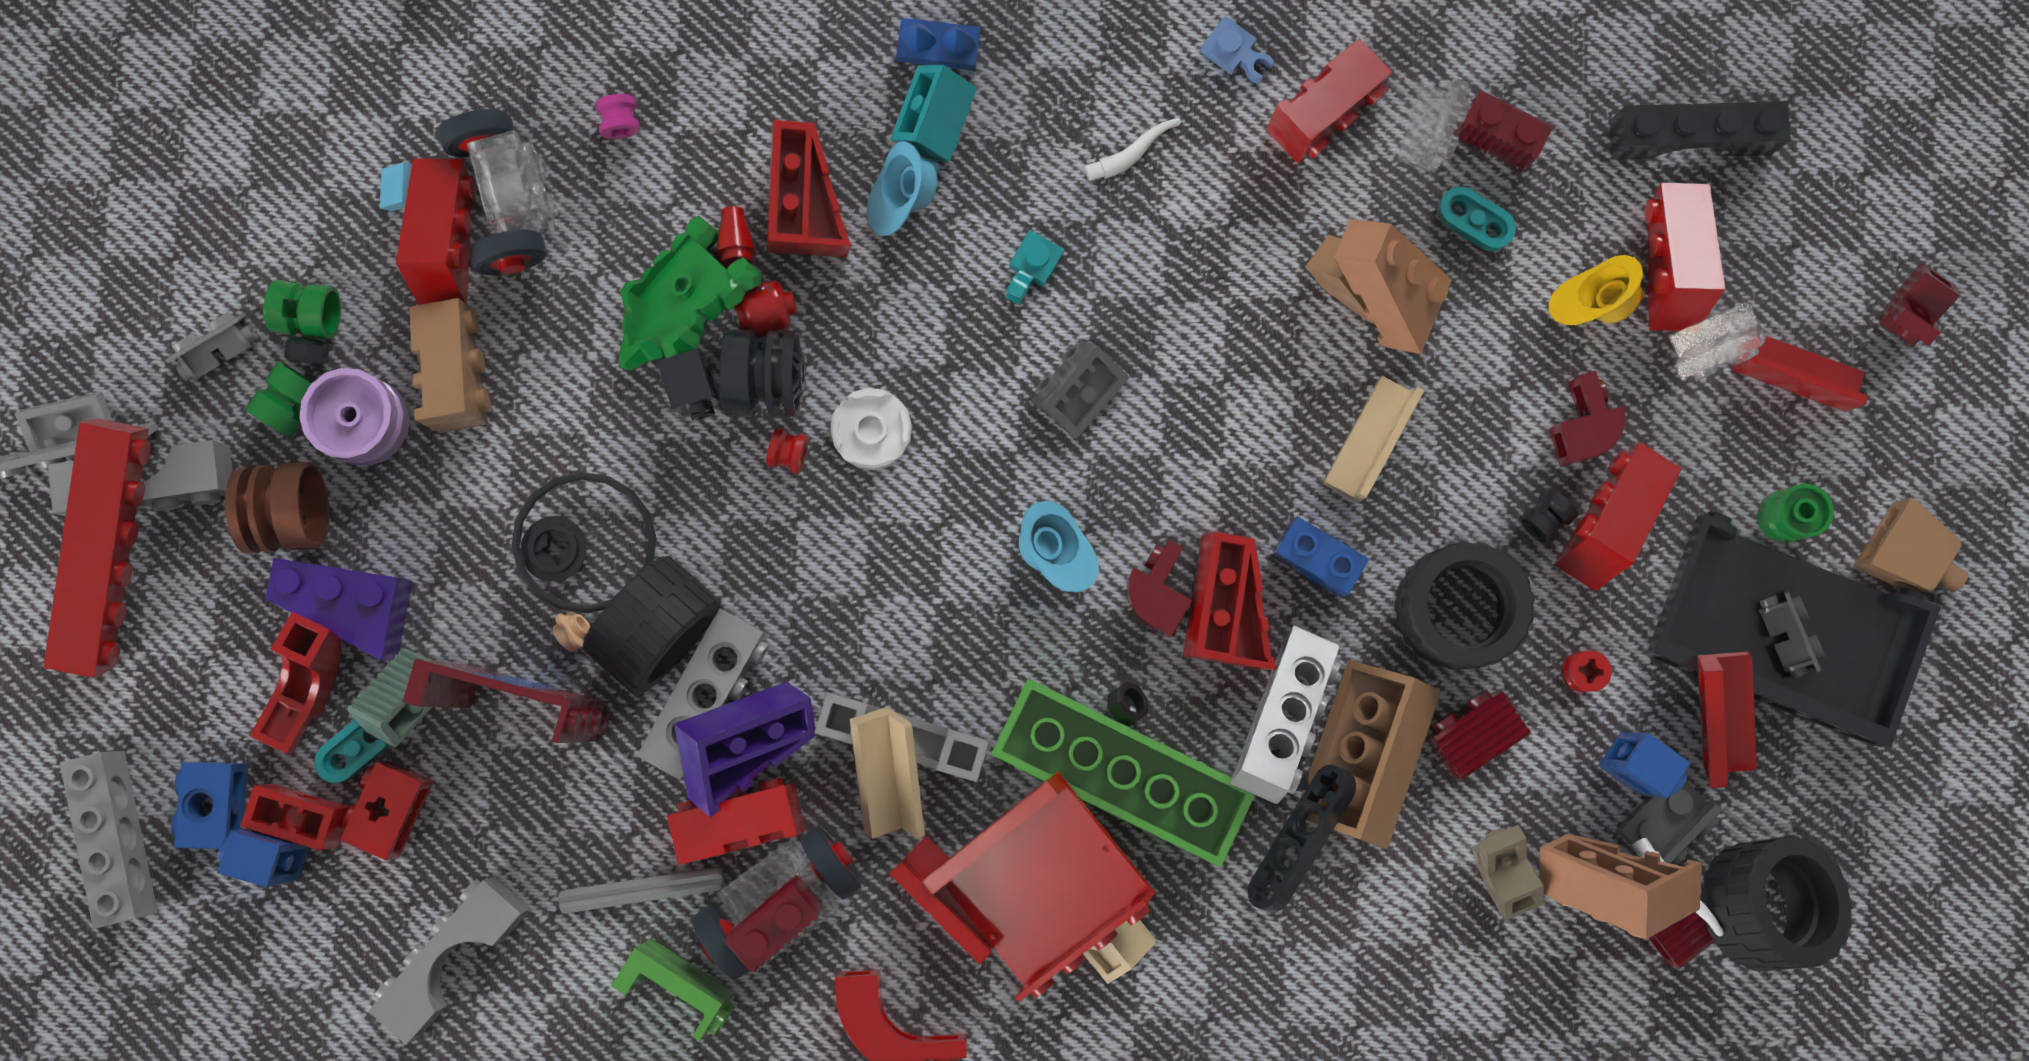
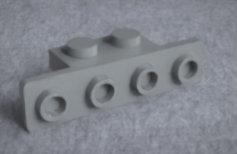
[0,391,158,478]

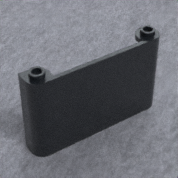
[1646,511,1941,747]

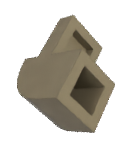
[1472,825,1543,921]

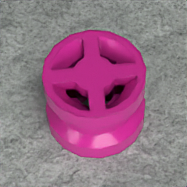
[595,94,640,139]

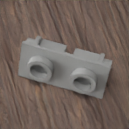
[165,312,258,381]

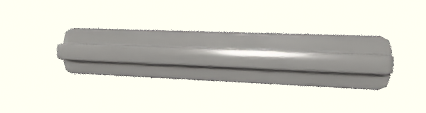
[558,867,725,914]

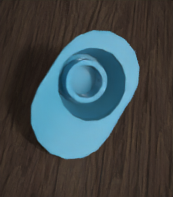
[867,141,939,236]
[1019,501,1099,593]

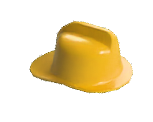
[1548,255,1645,325]

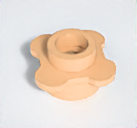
[553,611,591,652]

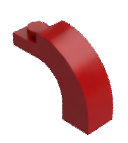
[249,612,341,756]
[835,969,968,1061]

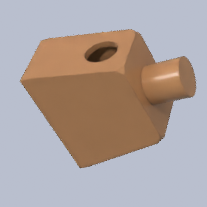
[1853,498,1968,593]

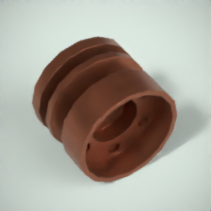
[225,462,330,554]

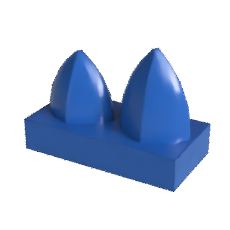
[896,18,981,71]

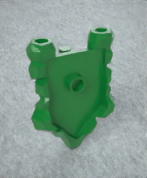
[618,215,763,371]

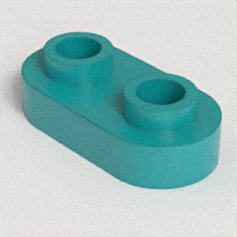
[1437,187,1516,252]
[314,719,391,783]

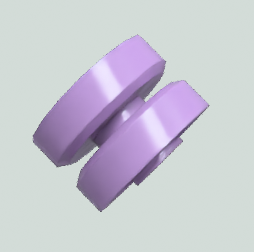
[299,368,410,466]

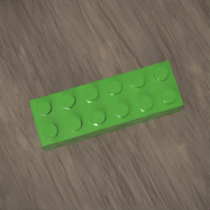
[991,678,1255,868]

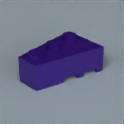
[265,558,413,661]
[674,682,816,817]

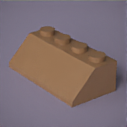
[1300,660,1441,850]

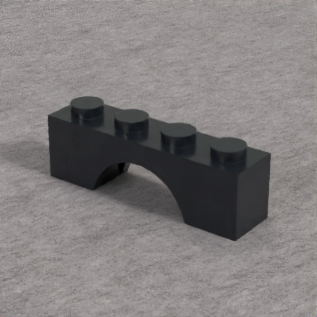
[1609,101,1790,160]

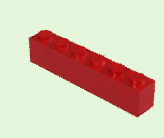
[43,418,151,678]

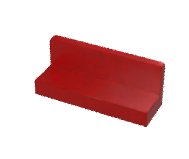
[1731,330,1869,412]
[1697,652,1757,788]
[889,837,993,965]

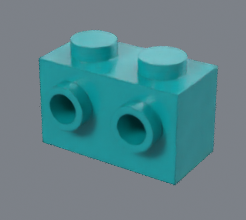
[890,65,977,162]

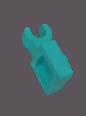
[1006,230,1065,306]

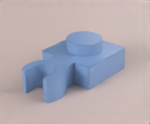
[1200,16,1274,84]

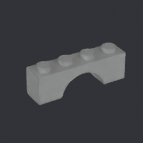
[48,440,233,516]
[815,692,990,782]
[368,876,531,1045]

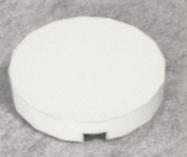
[830,388,912,470]

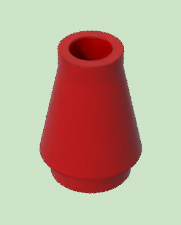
[716,206,757,269]

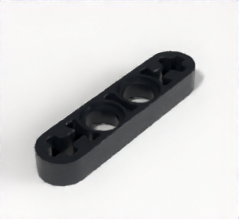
[1247,765,1356,912]

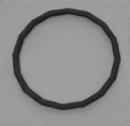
[511,472,657,614]

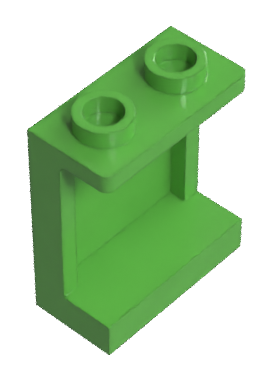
[611,938,735,1041]

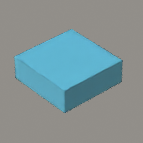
[380,162,412,211]

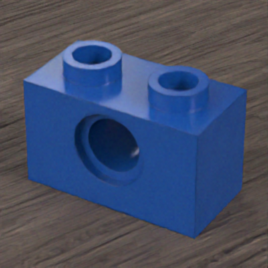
[1270,516,1369,598]
[1598,732,1691,798]
[171,761,248,849]
[217,829,309,887]

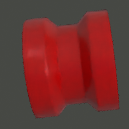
[766,427,809,475]
[1561,650,1612,692]

